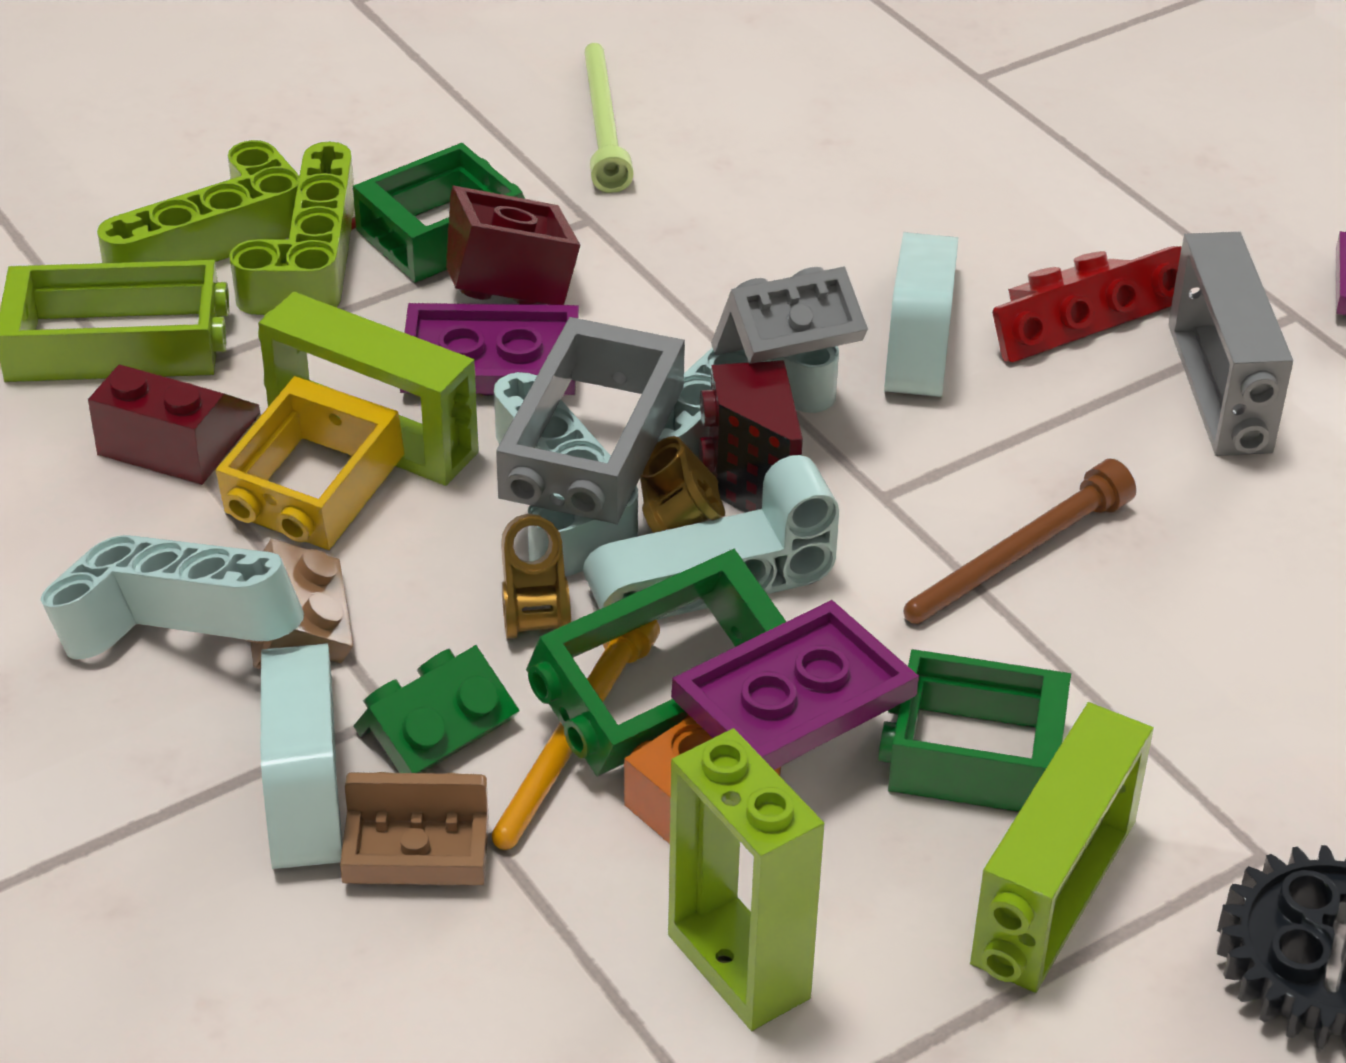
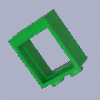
[353,143,525,283]
[878,649,1071,812]

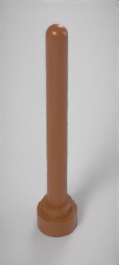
[903,458,1137,624]

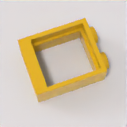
[215,376,405,550]

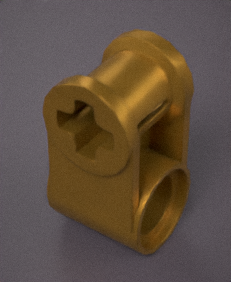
[640,436,725,533]
[501,514,571,639]

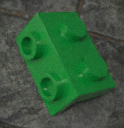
[353,645,520,773]

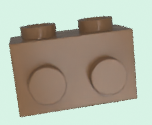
[247,538,353,670]
[340,772,489,885]

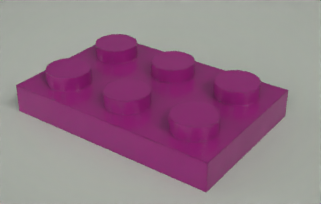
[400,303,579,396]
[671,600,919,770]

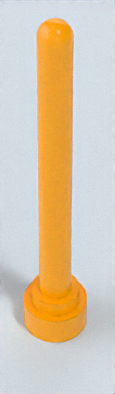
[491,620,660,850]

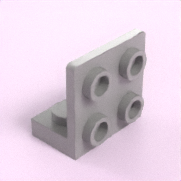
[711,266,868,364]

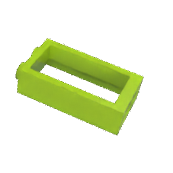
[0,260,230,382]
[258,291,479,486]
[970,702,1154,993]
[668,728,825,1032]

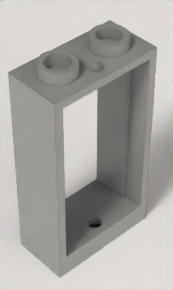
[1168,231,1294,456]
[496,317,685,524]

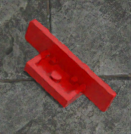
[992,246,1192,362]

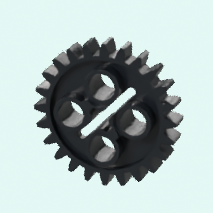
[1216,845,1346,1049]

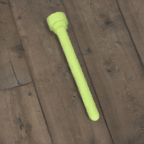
[584,43,634,193]

